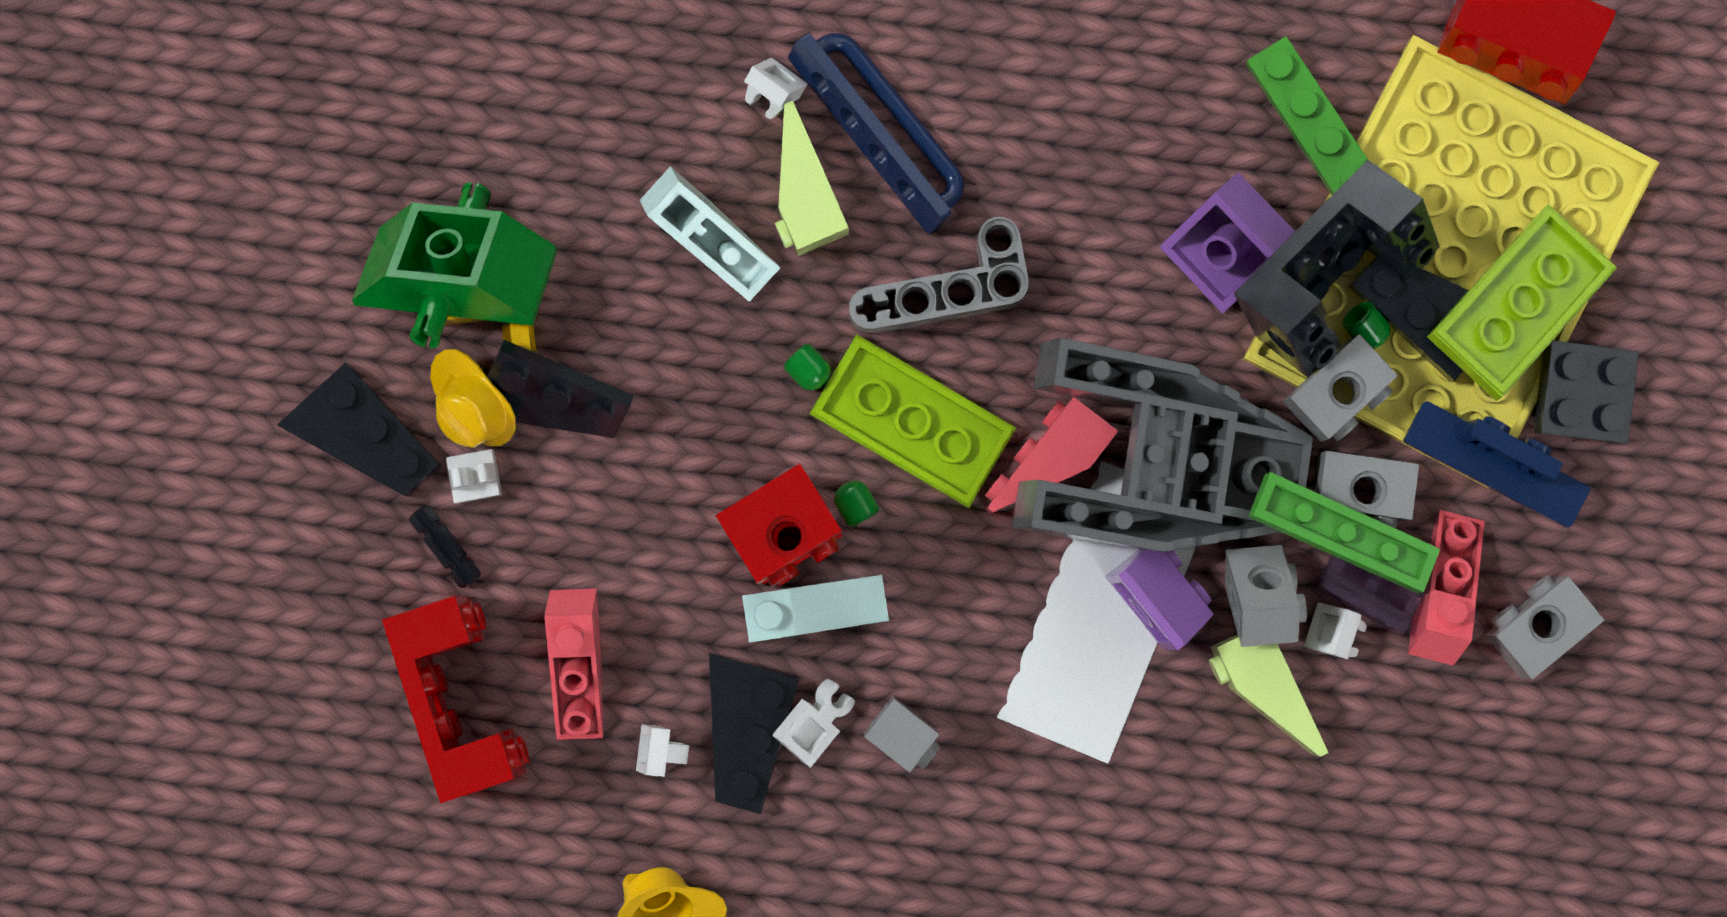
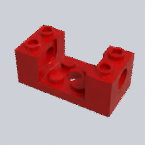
[715,463,843,588]
[382,596,530,804]

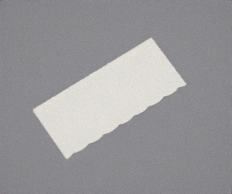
[997,461,1196,764]

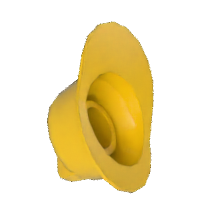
[430,349,516,448]
[617,867,727,917]

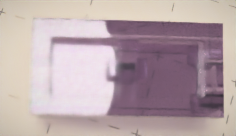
[1313,555,1424,634]

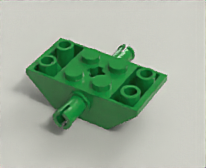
[352,182,557,348]

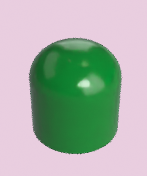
[1342,302,1390,349]
[783,343,831,391]
[834,481,880,528]

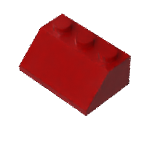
[1437,0,1616,105]

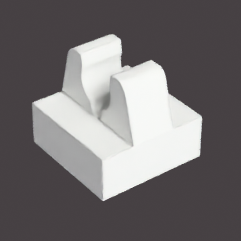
[744,57,807,119]
[446,449,502,504]
[1304,602,1367,660]
[636,724,689,777]

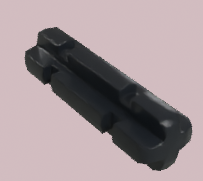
[409,505,481,588]

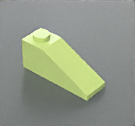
[775,100,849,256]
[1209,634,1329,757]

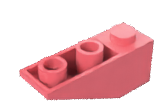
[985,397,1118,514]
[1408,510,1485,666]
[544,588,604,740]

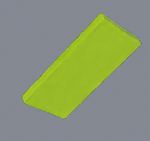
[1427,204,1617,401]
[809,334,1016,509]

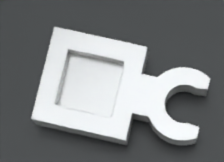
[772,679,855,768]

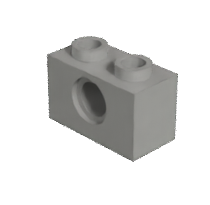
[1282,334,1398,442]
[1313,451,1419,529]
[1225,545,1307,647]
[1485,575,1605,680]
[864,696,940,773]

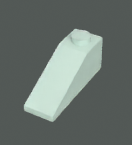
[640,166,780,302]
[742,575,889,643]

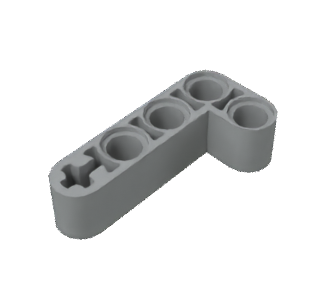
[849,217,1029,334]

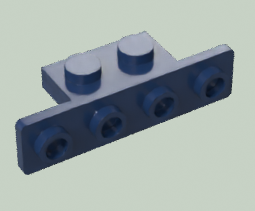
[1403,401,1590,528]

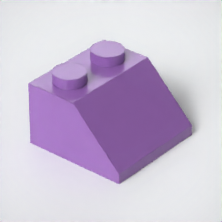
[1160,172,1295,314]
[1105,549,1214,651]

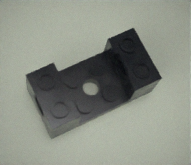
[1234,160,1440,378]

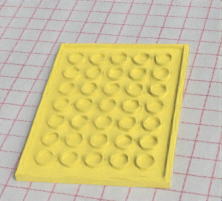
[1242,35,1660,489]

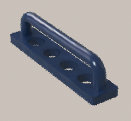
[788,33,964,235]

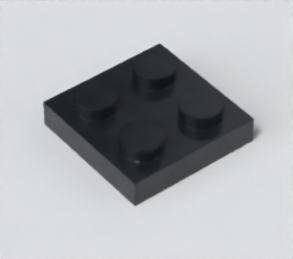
[1534,340,1639,443]

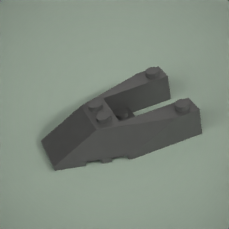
[1012,338,1313,552]

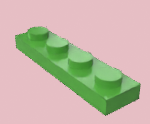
[1246,36,1368,195]
[1248,472,1440,593]

